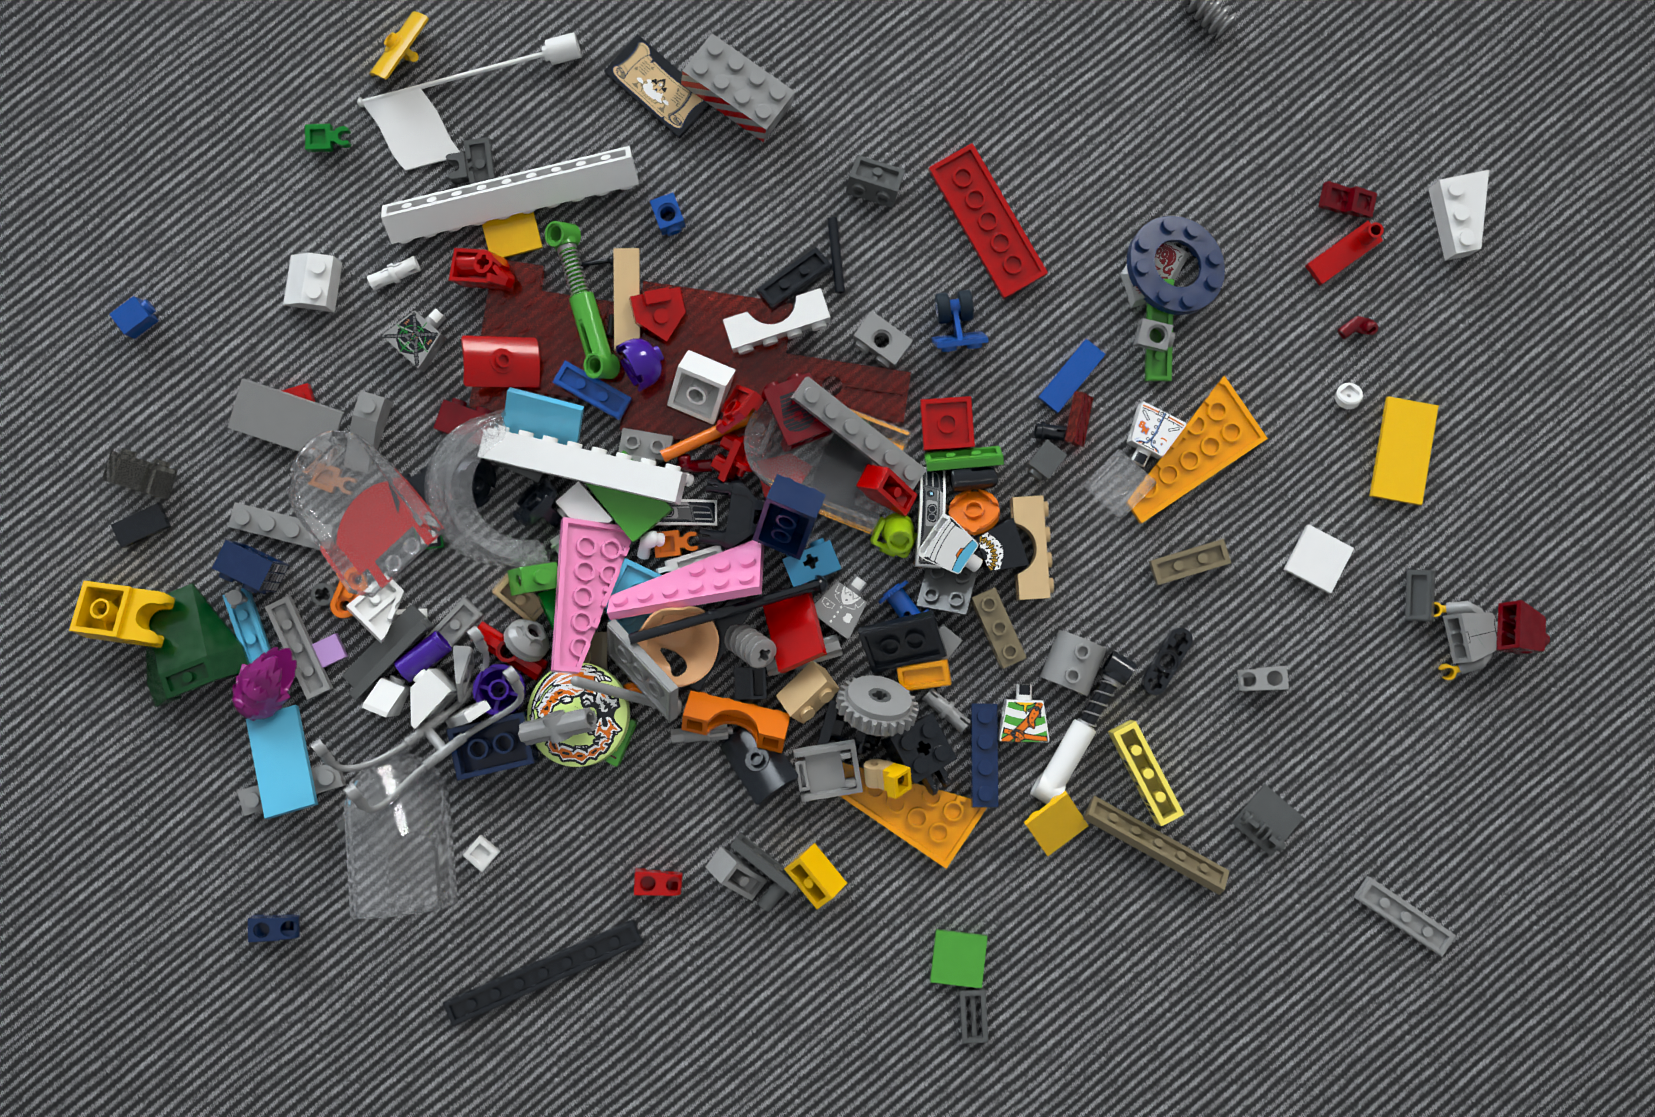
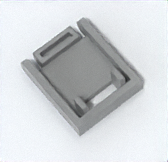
[793,739,863,802]

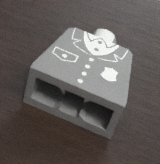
[815,575,867,639]

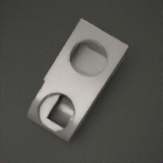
[1237,666,1289,691]

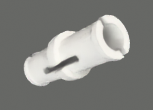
[367,256,421,291]

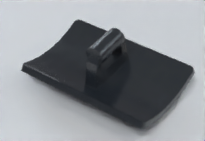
[720,727,798,805]

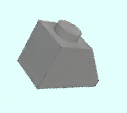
[705,847,767,901]

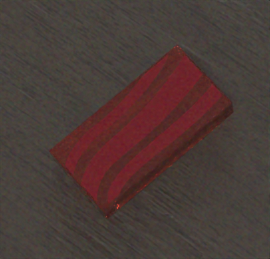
[1065,391,1094,447]

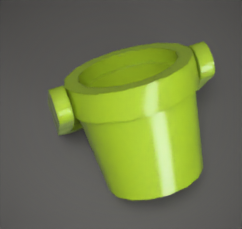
[870,513,917,558]

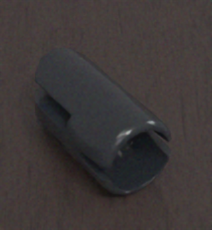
[950,466,998,492]

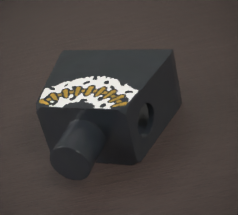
[973,518,1029,572]

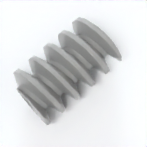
[1180,0,1237,39]
[724,624,777,669]

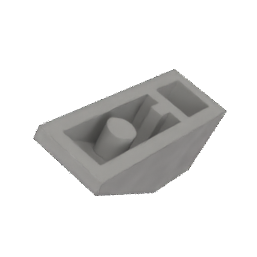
[344,390,393,474]

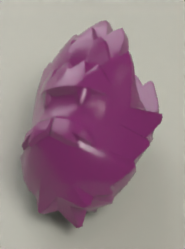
[232,647,297,721]

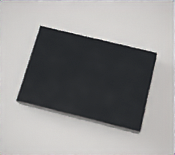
[858,610,947,673]

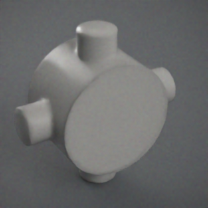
[224,586,248,609]

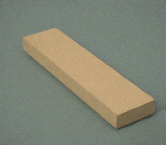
[613,248,641,351]

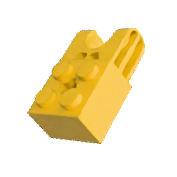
[69,581,175,648]

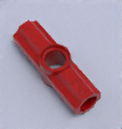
[471,621,548,681]

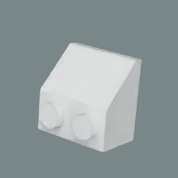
[283,253,342,312]
[667,350,736,425]
[410,668,457,729]

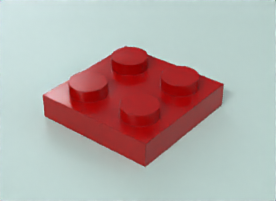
[920,396,975,451]

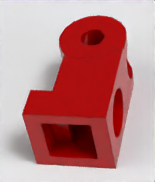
[633,868,683,896]

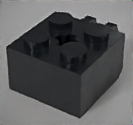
[880,713,957,796]

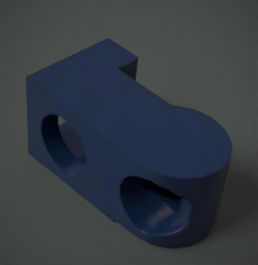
[248,914,300,942]

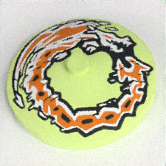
[527,663,630,767]

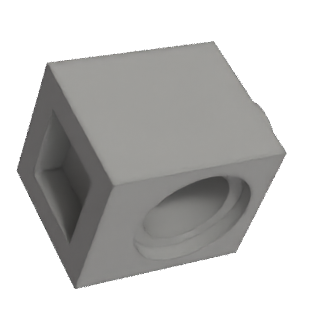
[1133,318,1175,352]

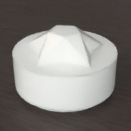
[1335,383,1363,409]

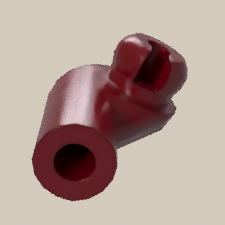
[1337,316,1378,339]

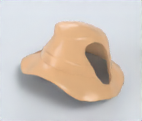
[638,606,719,687]

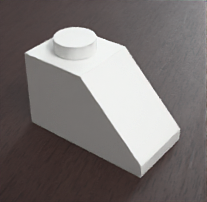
[556,481,615,524]
[362,675,411,717]

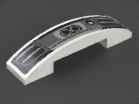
[915,467,946,569]
[615,499,717,526]

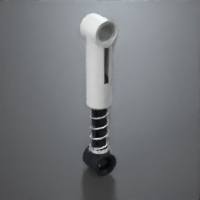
[1030,651,1137,804]

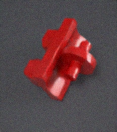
[710,433,756,482]

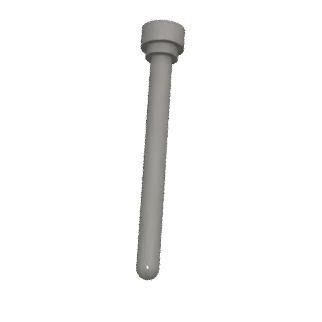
[570,676,682,715]

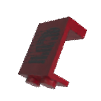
[761,372,833,453]

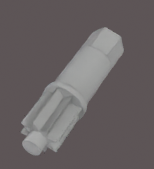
[671,724,733,744]

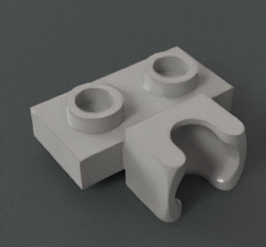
[618,428,674,464]

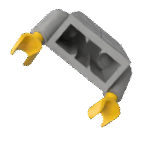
[1434,601,1498,680]

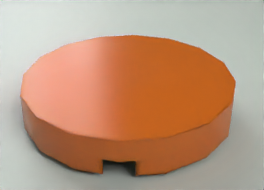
[949,489,1000,535]

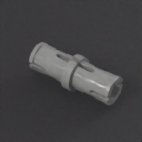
[922,688,971,733]

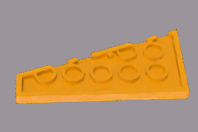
[1126,376,1268,524]
[840,762,987,869]

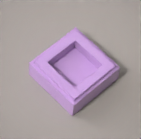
[312,633,348,668]

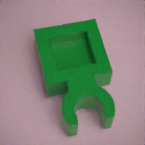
[305,124,351,152]

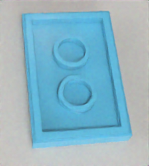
[503,387,584,445]

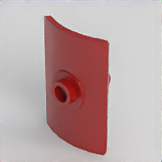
[461,336,540,388]

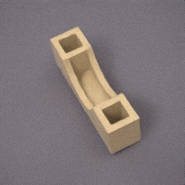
[1010,495,1054,601]

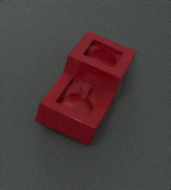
[1318,181,1377,218]

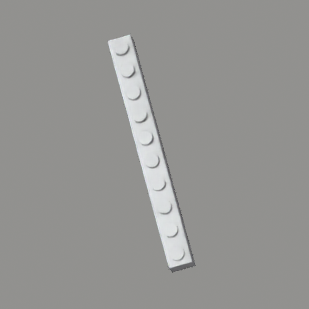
[381,146,639,244]

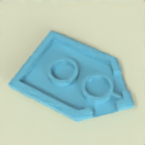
[604,558,662,634]

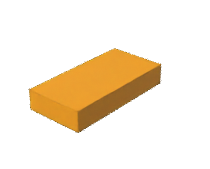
[897,659,952,691]

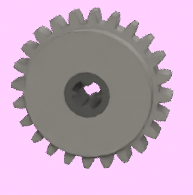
[836,675,919,736]

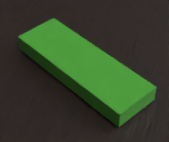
[924,446,1004,471]

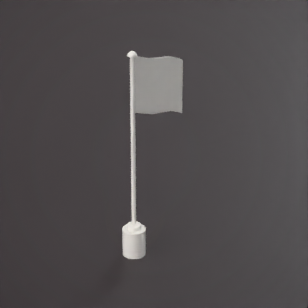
[357,32,582,171]

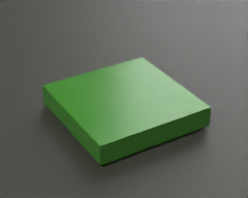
[930,929,988,988]

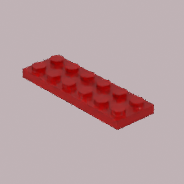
[928,143,1048,300]

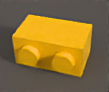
[784,843,847,909]

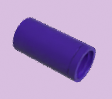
[394,630,452,682]

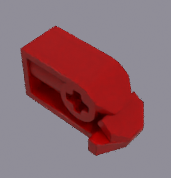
[449,248,515,292]

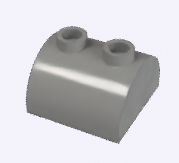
[1040,630,1107,697]

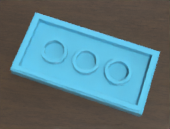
[246,705,318,819]

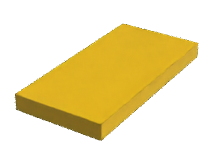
[1369,396,1439,506]

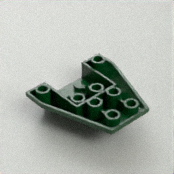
[146,584,250,707]

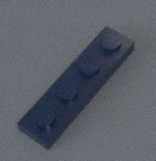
[970,703,998,808]

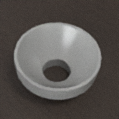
[504,619,550,662]

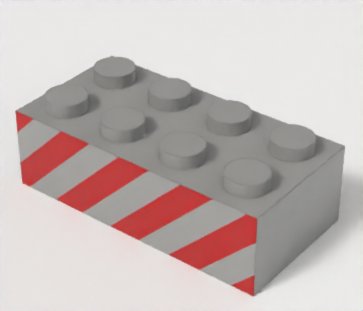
[681,33,795,142]

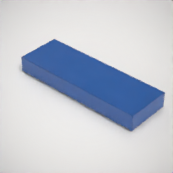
[1038,339,1106,414]
[553,360,632,421]

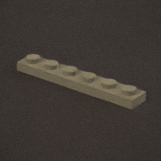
[1084,795,1229,895]

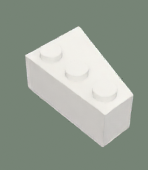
[1428,170,1489,261]

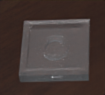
[1083,449,1157,520]

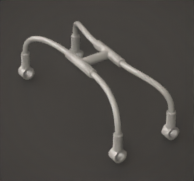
[310,626,524,813]

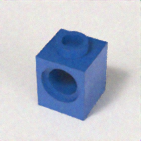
[650,192,686,236]

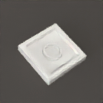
[1283,525,1354,594]

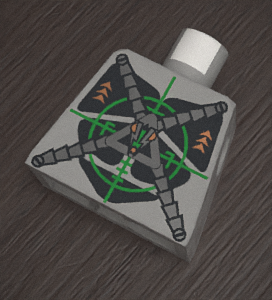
[382,308,447,372]

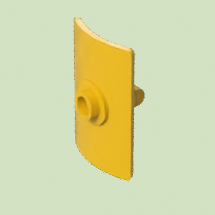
[369,11,429,80]

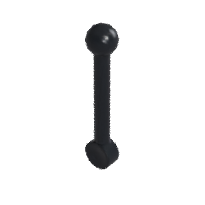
[581,255,614,267]

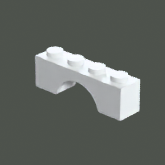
[723,288,830,355]

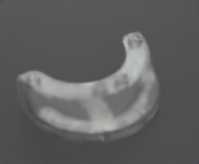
[424,409,551,566]

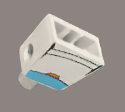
[916,513,983,574]

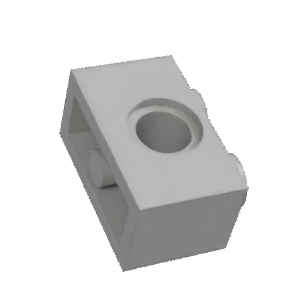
[853,311,913,369]

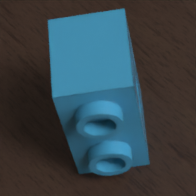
[782,538,841,587]

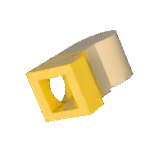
[863,759,912,799]

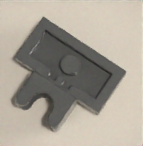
[446,137,496,184]

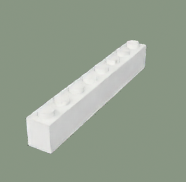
[478,424,687,505]

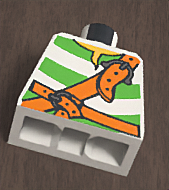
[998,684,1049,742]

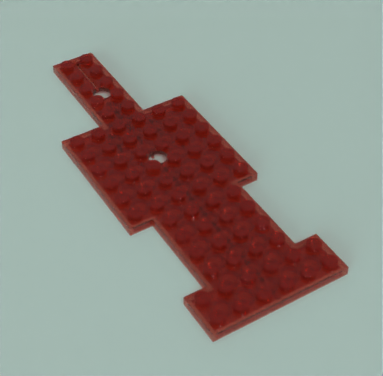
[469,260,911,454]

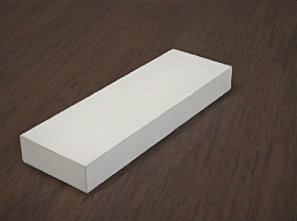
[445,701,491,728]

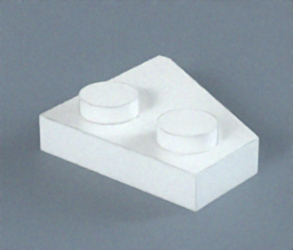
[346,574,404,643]

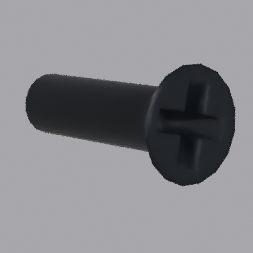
[606,314,614,339]

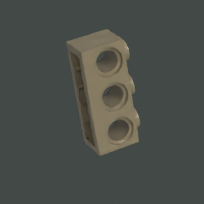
[970,587,1027,669]

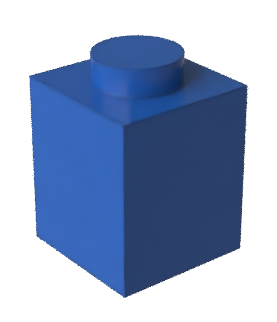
[109,296,159,339]

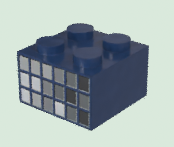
[212,540,289,594]

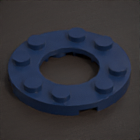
[1127,216,1225,315]

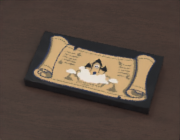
[604,34,710,139]

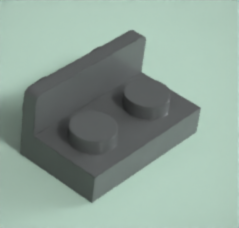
[846,155,905,208]

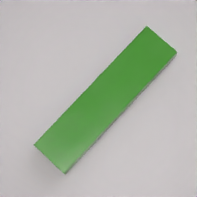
[1145,279,1174,382]

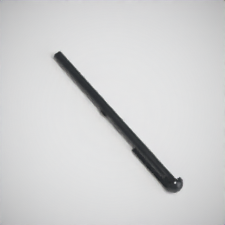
[628,575,828,644]

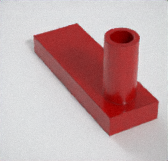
[1305,220,1384,286]

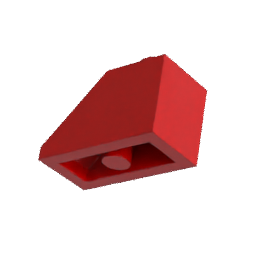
[856,464,917,516]

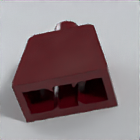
[1496,600,1550,654]

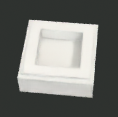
[463,835,500,872]

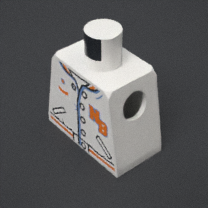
[1127,401,1187,467]

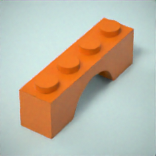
[681,690,790,753]

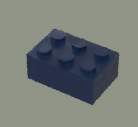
[753,474,826,560]
[447,711,539,781]

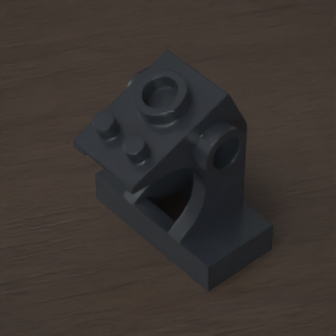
[817,699,881,754]

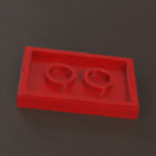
[763,583,827,674]

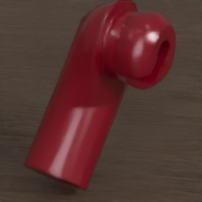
[677,453,712,473]

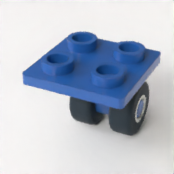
[932,290,989,352]

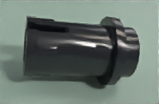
[1034,421,1067,442]

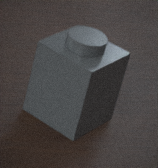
[1026,439,1067,481]

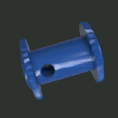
[878,580,929,618]

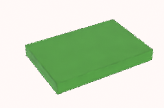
[585,451,673,543]

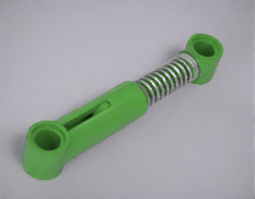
[545,221,620,379]

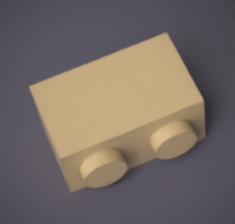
[776,661,840,724]

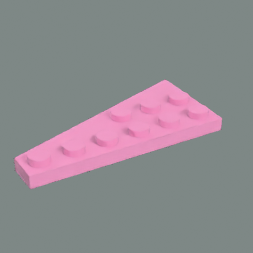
[551,517,631,674]
[607,540,764,620]

